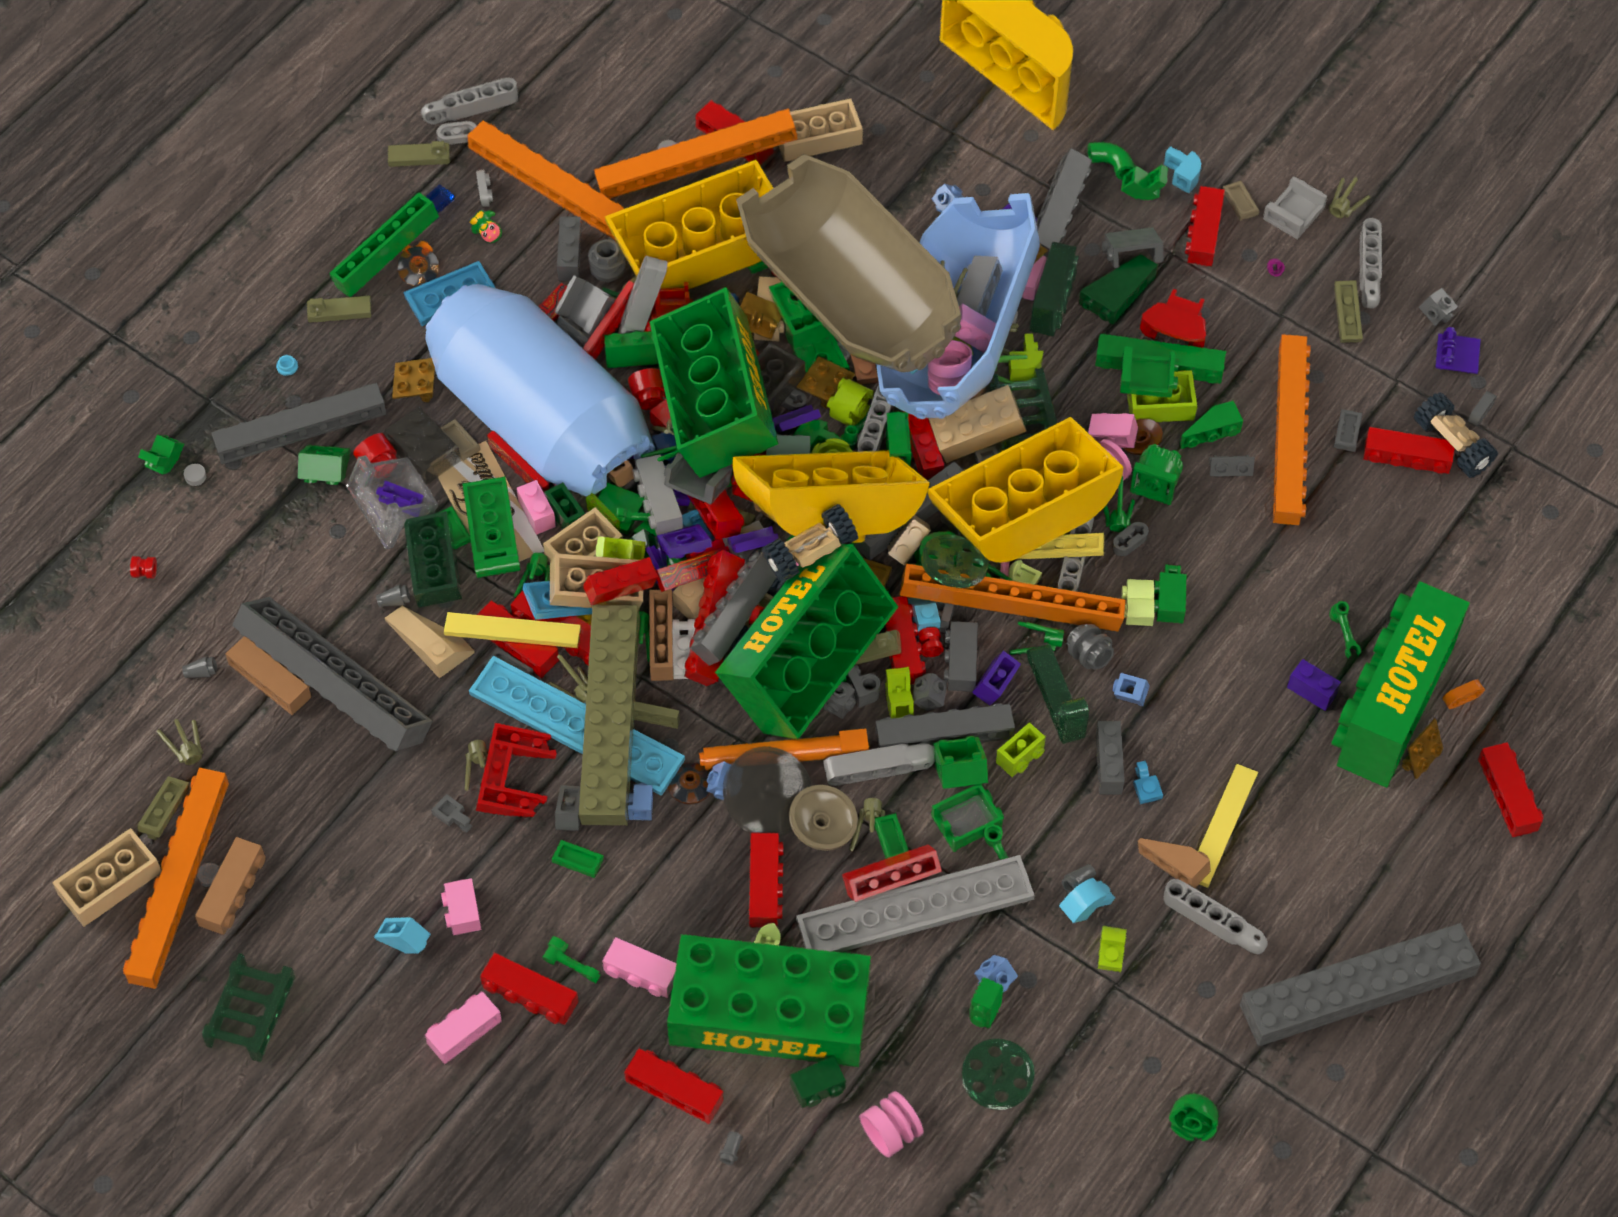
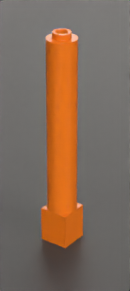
[699,729,869,770]

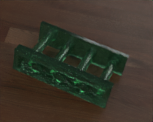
[989,368,1057,449]
[202,953,295,1062]

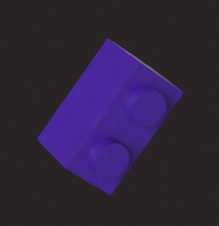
[972,651,1021,706]
[1287,659,1341,711]

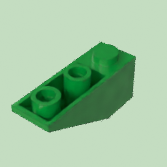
[1180,400,1243,449]

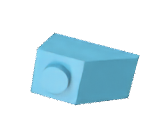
[908,598,941,638]
[374,917,430,953]

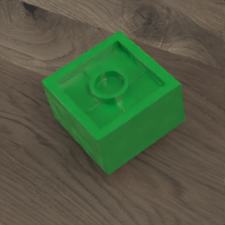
[934,736,988,789]

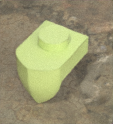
[1009,560,1042,585]
[754,923,781,945]

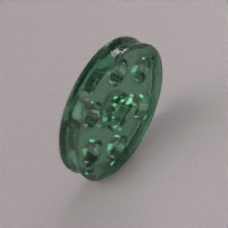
[921,535,989,588]
[962,1039,1035,1110]

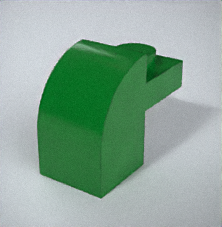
[1121,165,1168,200]
[792,420,841,454]
[138,434,184,475]

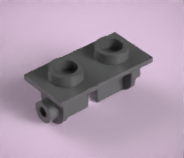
[557,316,591,348]
[1209,455,1255,476]

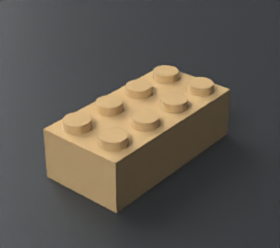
[779,99,863,162]
[929,385,1026,463]
[550,553,643,610]
[52,828,161,927]

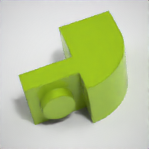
[1008,334,1043,381]
[596,536,646,560]
[885,667,914,719]
[1098,926,1126,972]

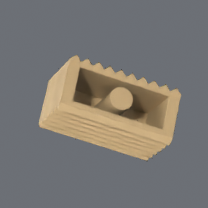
[887,514,931,565]

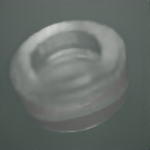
[197,863,220,887]

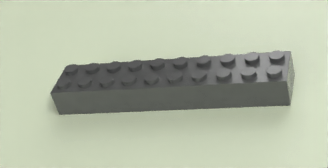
[232,597,433,751]
[1240,923,1481,1047]

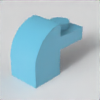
[1164,147,1201,193]
[1059,878,1115,923]

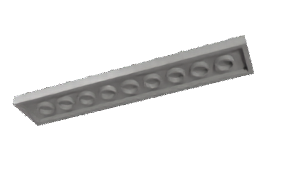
[796,855,1035,952]

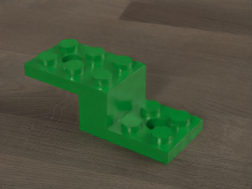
[769,282,850,375]

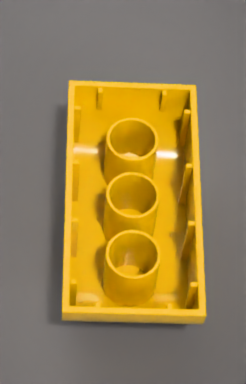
[940,0,1073,130]
[605,160,773,289]
[928,417,1124,563]
[733,450,930,543]

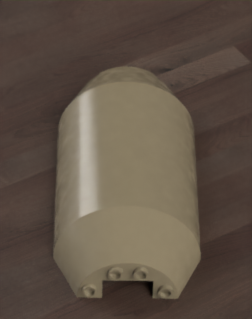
[736,154,961,372]

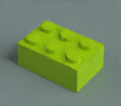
[1127,371,1197,422]

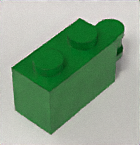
[1154,564,1187,623]

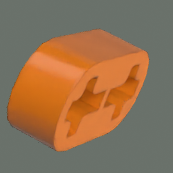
[1442,679,1485,709]

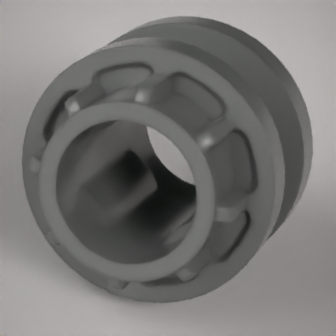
[589,239,626,282]
[1067,624,1114,670]

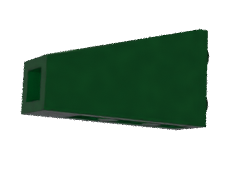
[1079,254,1158,325]

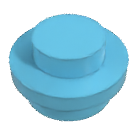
[276,355,298,376]

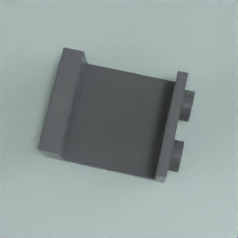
[1102,227,1163,268]
[554,275,616,335]
[664,453,733,504]

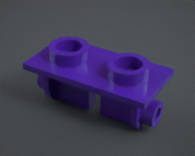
[376,480,424,516]

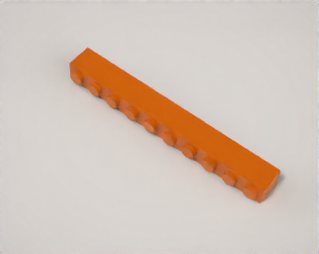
[594,109,798,199]
[467,121,624,241]
[1273,334,1310,525]
[900,563,1125,631]
[123,768,229,989]

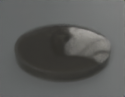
[723,747,812,837]

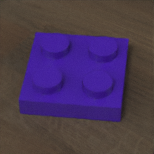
[657,524,712,559]

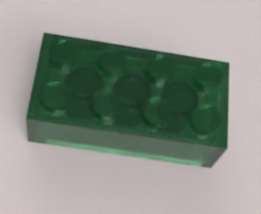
[1030,241,1079,337]
[404,511,462,608]

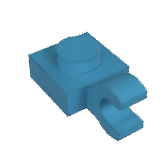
[1133,761,1163,804]

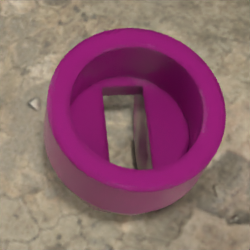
[1267,258,1285,277]

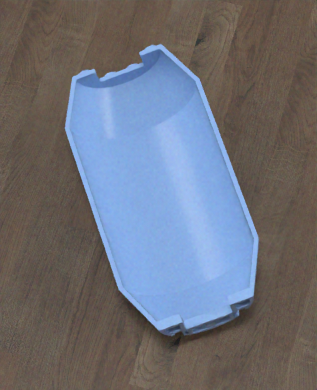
[876,193,1040,419]
[425,284,656,498]

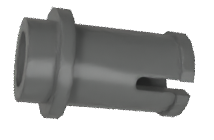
[719,1132,743,1165]

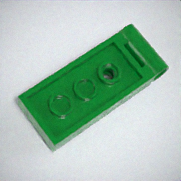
[462,476,521,578]

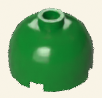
[1169,1093,1218,1141]

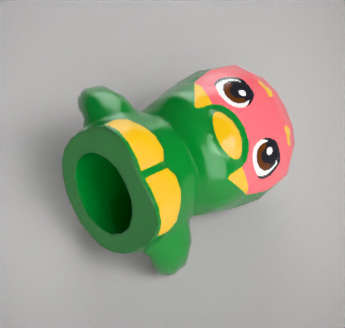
[470,210,502,243]

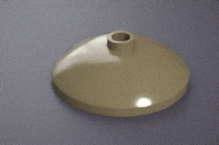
[789,785,858,851]

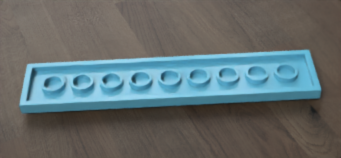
[469,656,685,796]

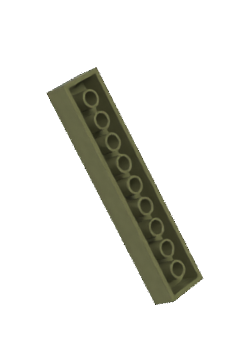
[579,605,640,825]

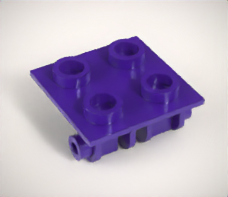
[1435,327,1481,374]

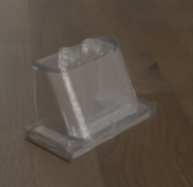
[346,456,438,549]

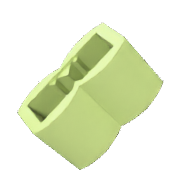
[1121,579,1154,626]

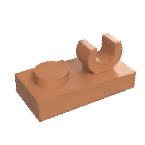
[850,354,878,385]

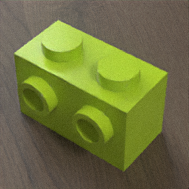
[996,722,1046,777]

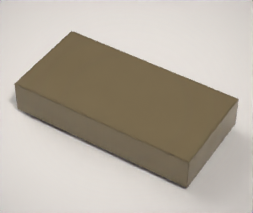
[1223,181,1259,221]
[438,419,481,461]

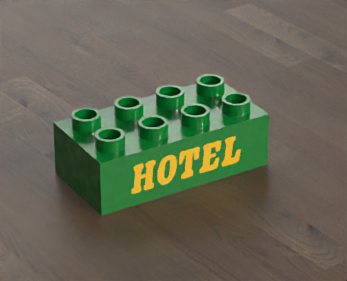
[649,287,778,478]
[715,543,898,739]
[1331,581,1470,788]
[667,934,871,1067]

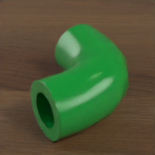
[1088,142,1135,180]

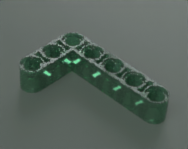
[1027,644,1089,744]

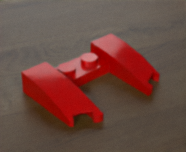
[476,723,557,817]

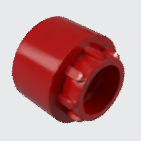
[628,368,666,410]
[353,433,397,476]

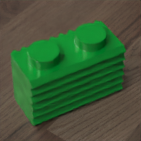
[969,977,1004,1028]

